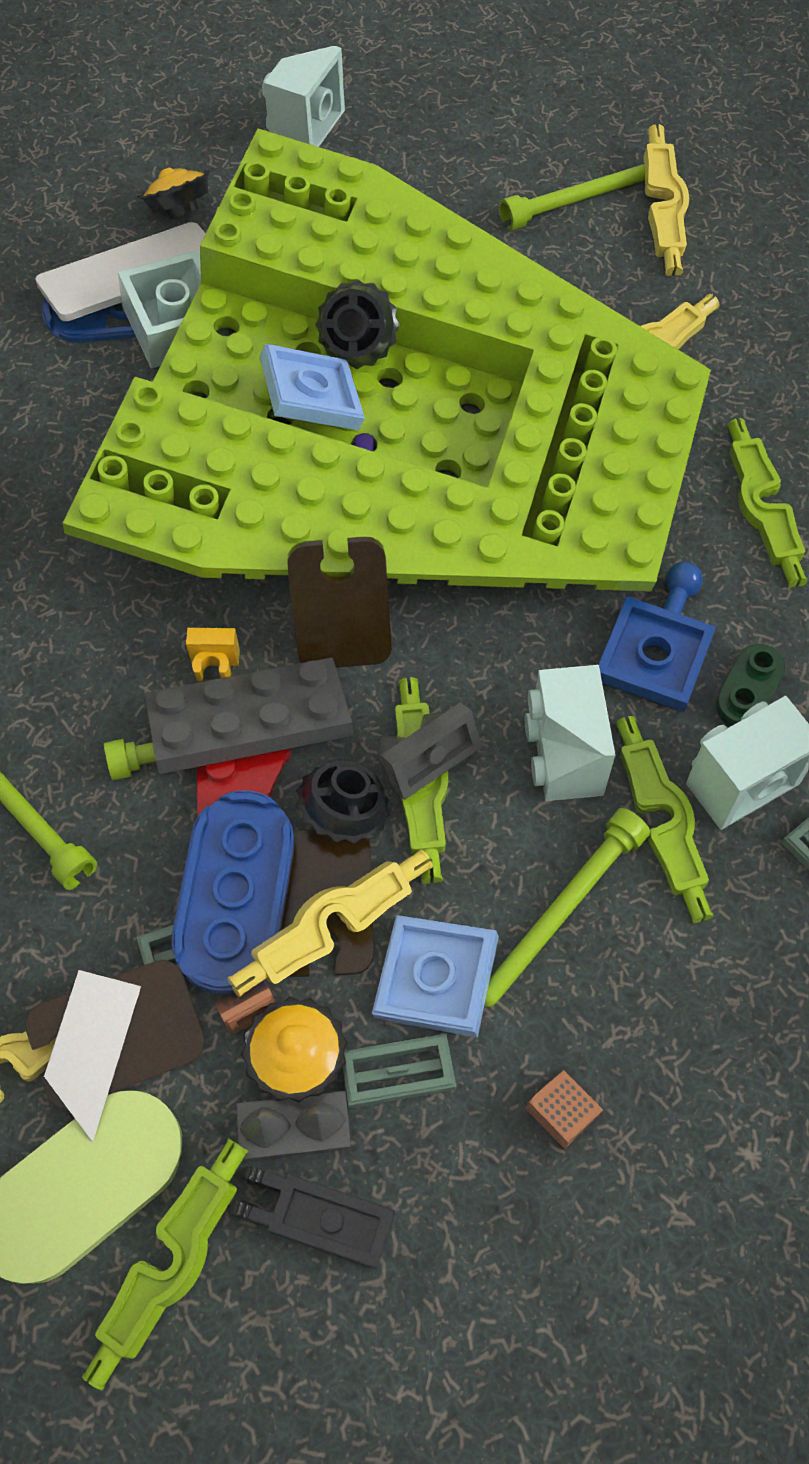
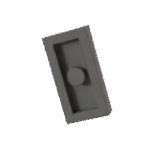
[377,702,483,800]
[236,1091,352,1163]

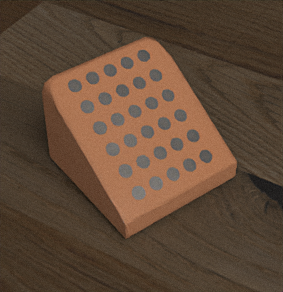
[215,981,275,1035]
[526,1070,603,1149]

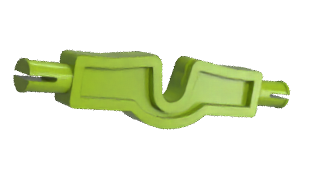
[727,418,808,588]
[395,677,448,884]
[615,716,714,924]
[82,1138,249,1390]

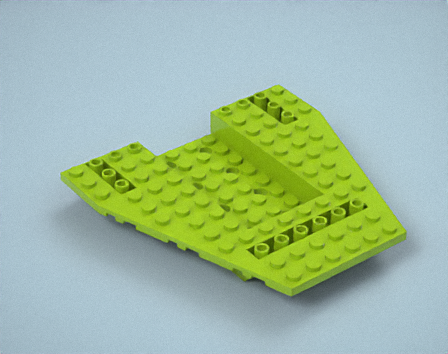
[62,128,711,591]

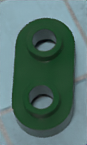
[716,644,785,726]

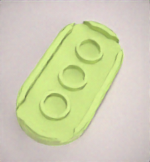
[0,1091,182,1284]

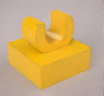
[186,628,240,682]

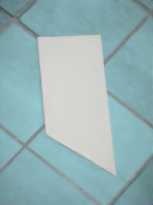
[44,970,141,1142]

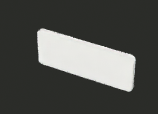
[36,222,206,321]

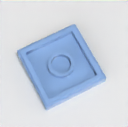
[260,344,365,430]
[372,915,499,1038]

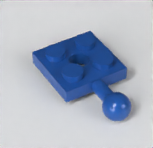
[599,561,716,712]

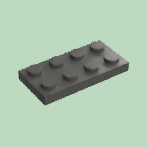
[145,657,354,774]

